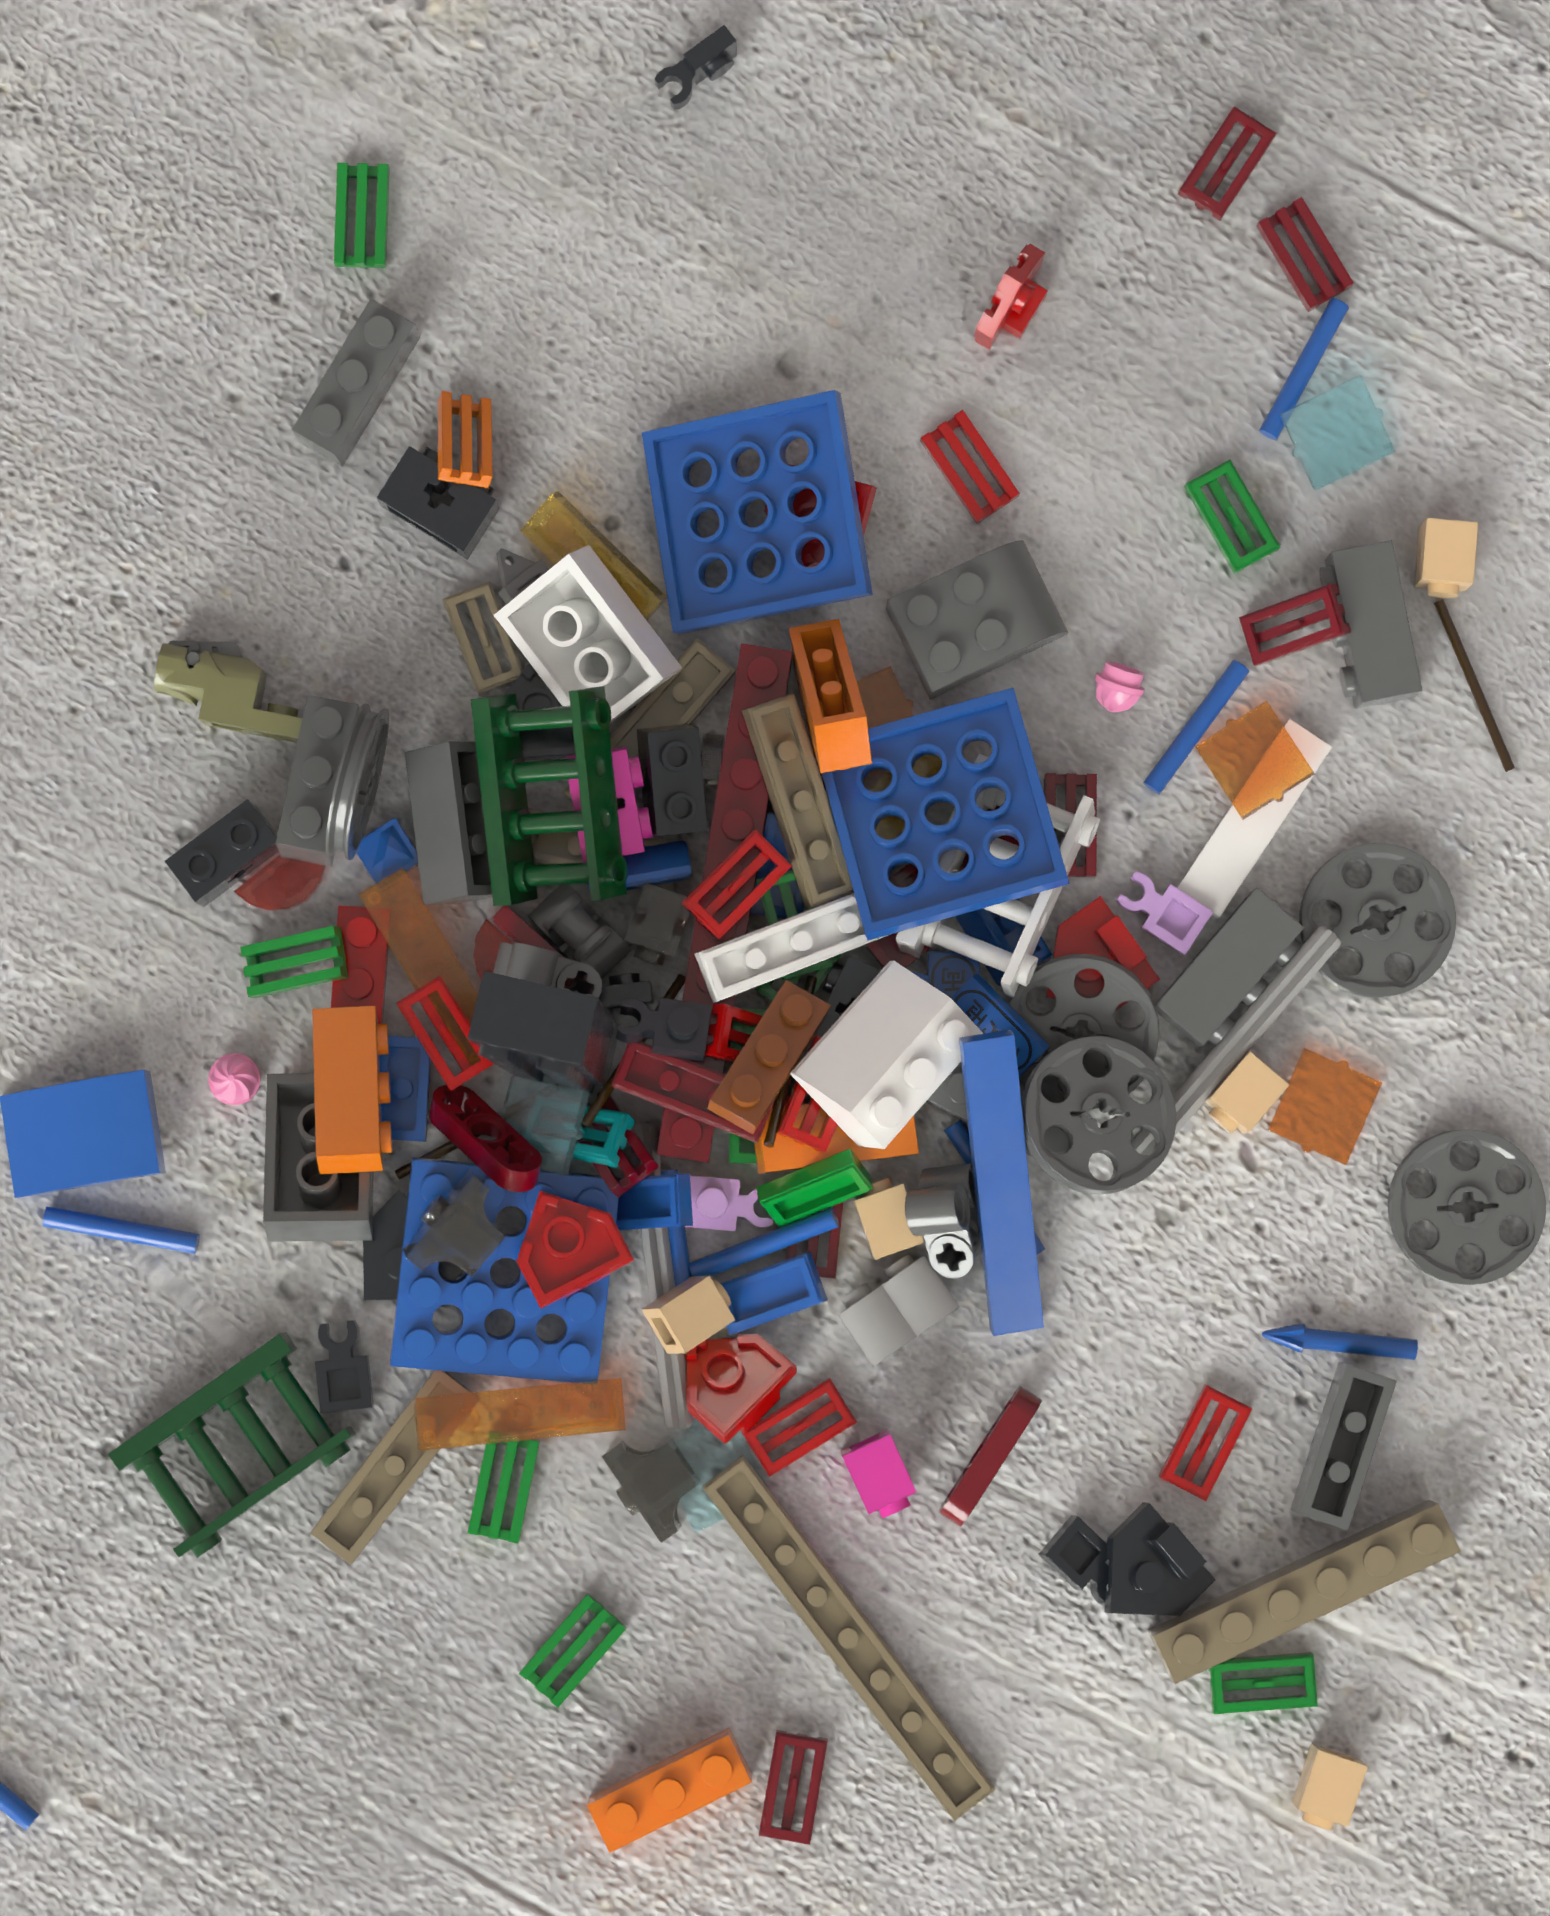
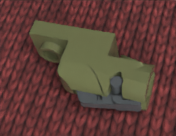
[154,641,302,743]

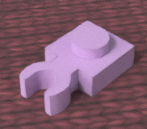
[1115,872,1213,956]
[684,1175,773,1231]

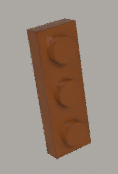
[707,980,831,1134]

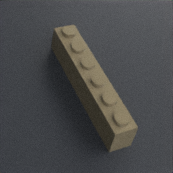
[1148,1500,1461,1684]

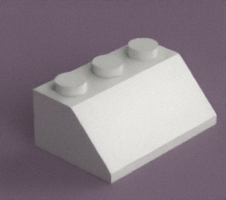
[494,545,682,723]
[790,961,983,1149]

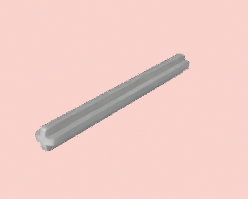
[1131,926,1341,1155]
[630,1122,693,1430]

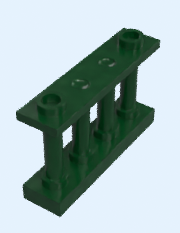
[471,686,628,906]
[108,1332,356,1558]

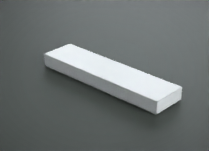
[1177,719,1332,918]
[694,893,891,1003]

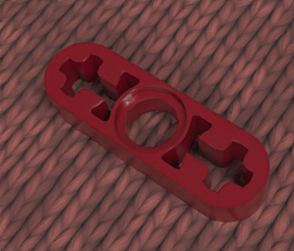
[429,1085,542,1192]
[938,1386,1042,1527]

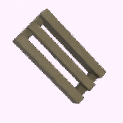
[442,581,524,696]

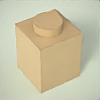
[1414,518,1478,598]
[1206,1051,1289,1134]
[853,1178,924,1260]
[641,1275,735,1354]
[1292,1743,1368,1830]

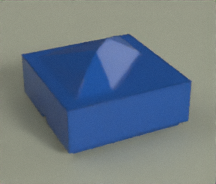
[357,818,419,890]

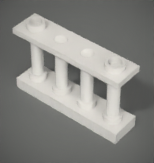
[896,754,1100,998]

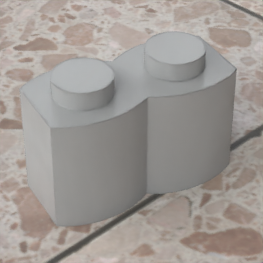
[838,1253,960,1366]

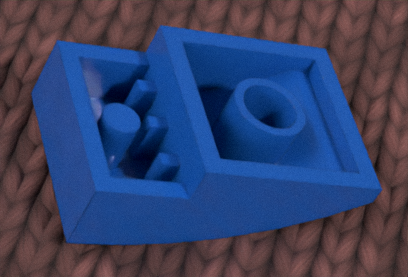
[0,1070,166,1198]

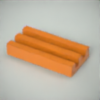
[437,390,493,488]

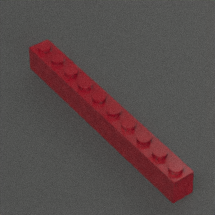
[657,643,792,1164]

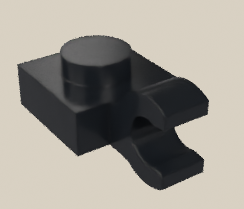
[654,25,737,110]

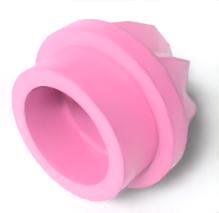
[1094,661,1145,713]
[208,1053,261,1105]

